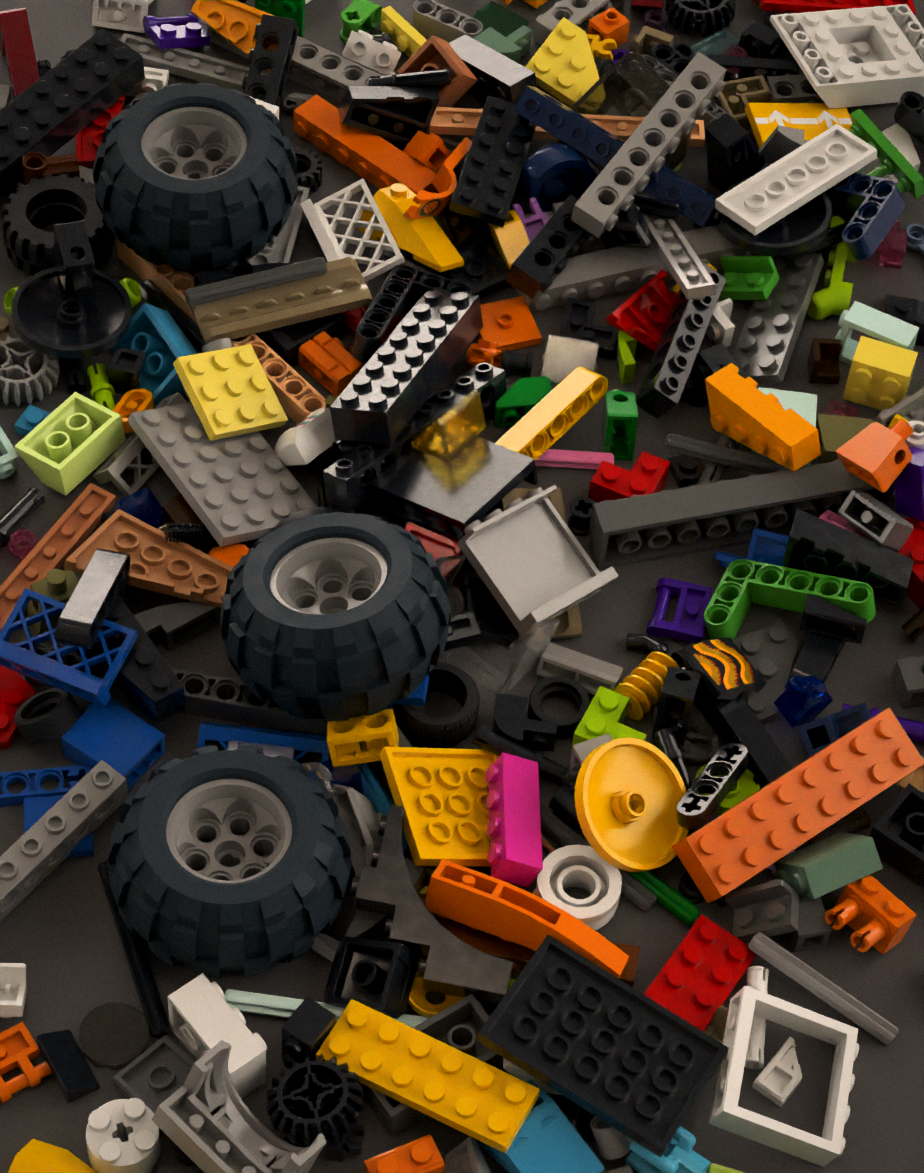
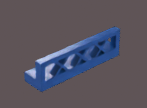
[197,722,329,780]

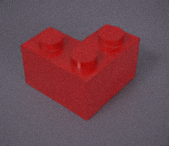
[588,451,670,503]

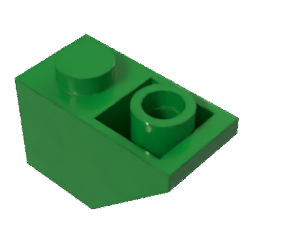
[493,376,552,427]

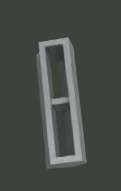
[536,642,623,695]

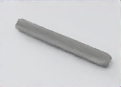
[748,932,899,1045]

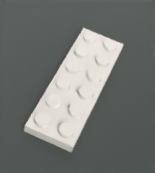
[715,124,877,235]

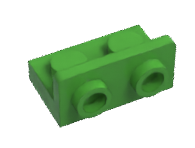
[718,256,780,300]

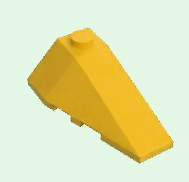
[356,183,464,272]

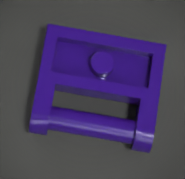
[143,13,211,49]
[646,578,713,643]

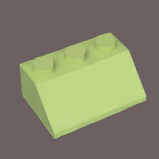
[14,392,126,496]

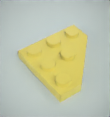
[525,17,605,114]

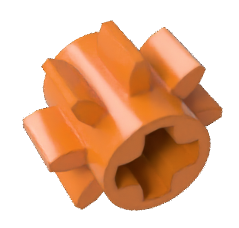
[466,338,503,369]

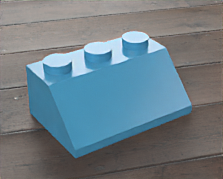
[111,303,198,405]

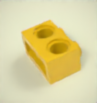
[327,708,399,768]

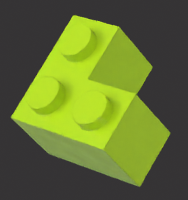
[570,686,646,755]

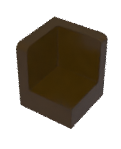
[808,338,842,384]

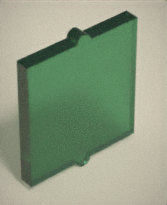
[473,1,529,37]

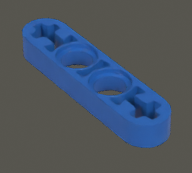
[0,765,93,807]

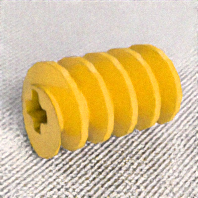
[614,651,680,721]

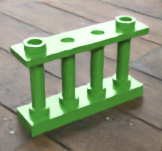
[808,108,924,214]

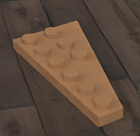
[64,509,233,608]

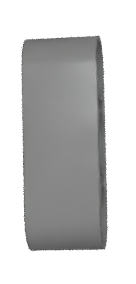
[412,0,483,43]

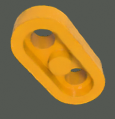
[112,389,154,433]

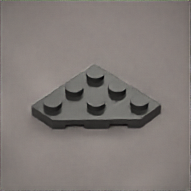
[732,620,799,725]

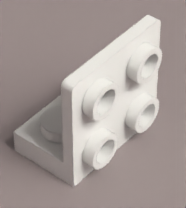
[92,0,154,33]

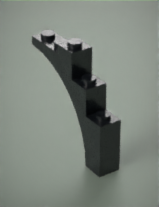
[350,805,513,1004]

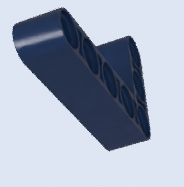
[825,172,905,260]

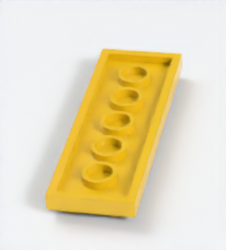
[316,999,540,1154]

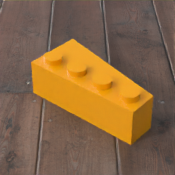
[705,363,821,472]

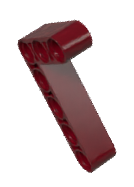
[0,7,40,99]

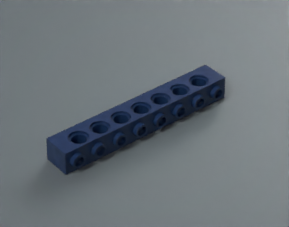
[513,86,718,227]

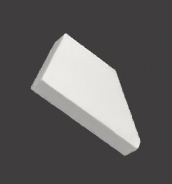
[752,1037,802,1107]

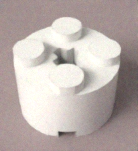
[86,1098,161,1173]

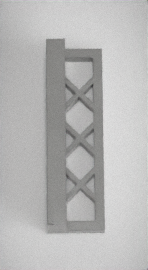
[93,392,188,499]

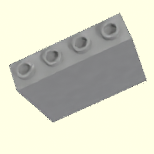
[457,485,619,637]

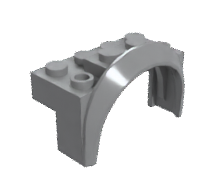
[152,1040,326,1173]

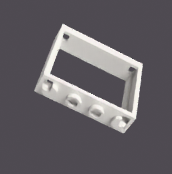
[708,986,859,1167]

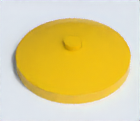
[575,737,688,872]

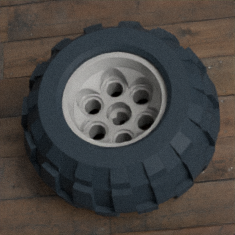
[93,83,298,272]
[220,512,451,721]
[108,744,351,979]

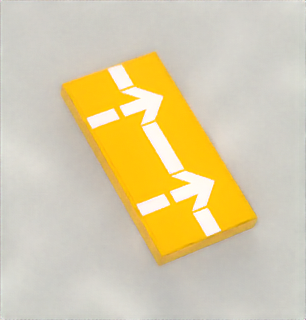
[745,103,852,148]

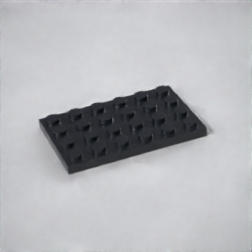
[476,935,728,1158]

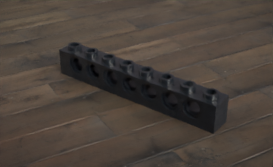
[323,362,507,512]

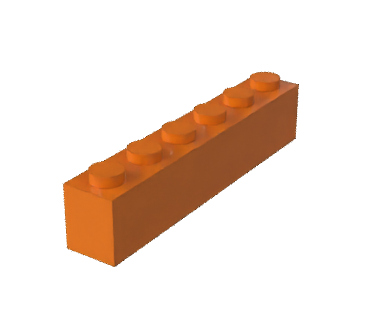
[293,94,438,194]

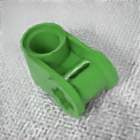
[340,0,383,43]

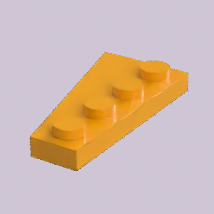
[191,0,299,73]

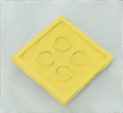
[173,344,288,441]

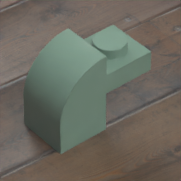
[473,25,532,64]

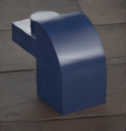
[798,702,871,757]

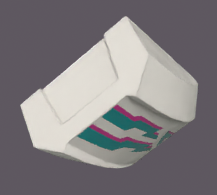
[274,407,338,466]

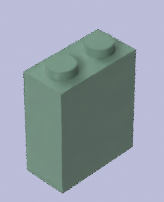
[774,831,883,899]

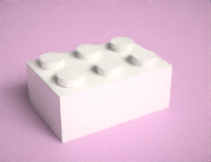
[168,973,268,1099]

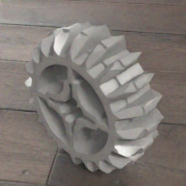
[0,335,60,407]

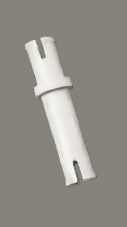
[745,966,769,1070]

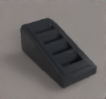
[799,594,867,644]

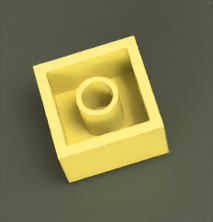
[842,335,918,411]

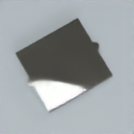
[541,334,599,384]

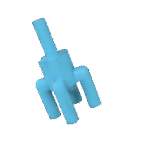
[625,1126,711,1173]

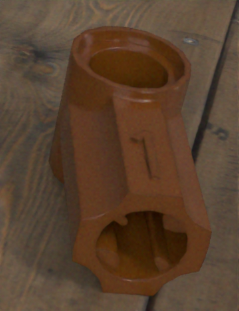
[22,152,80,185]

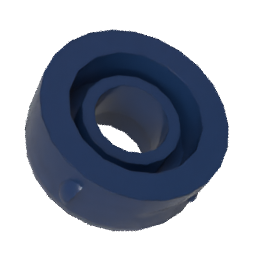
[520,143,594,212]

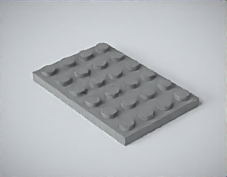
[128,402,317,547]

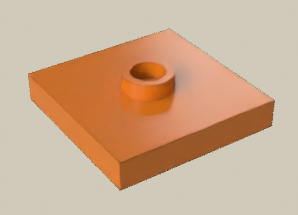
[477,296,542,352]

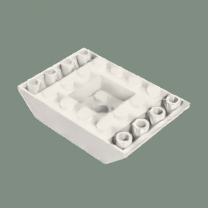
[769,4,924,109]

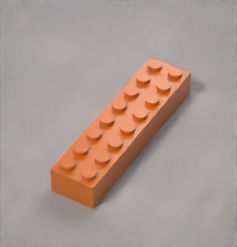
[672,707,924,903]

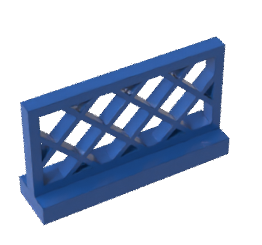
[0,588,139,707]

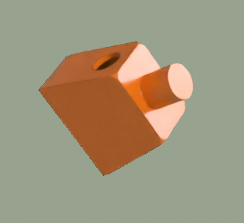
[835,419,914,493]

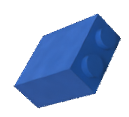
[61,699,166,791]

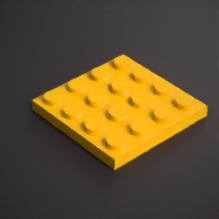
[379,747,499,867]

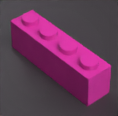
[485,752,543,888]

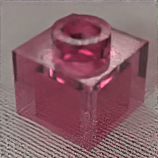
[875,228,907,269]

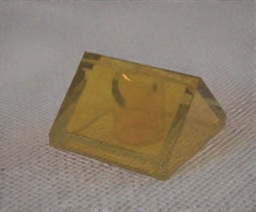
[410,388,486,461]

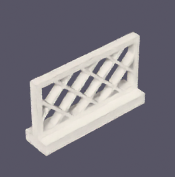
[300,178,406,283]

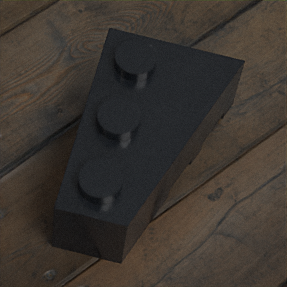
[338,86,440,145]
[705,113,766,193]

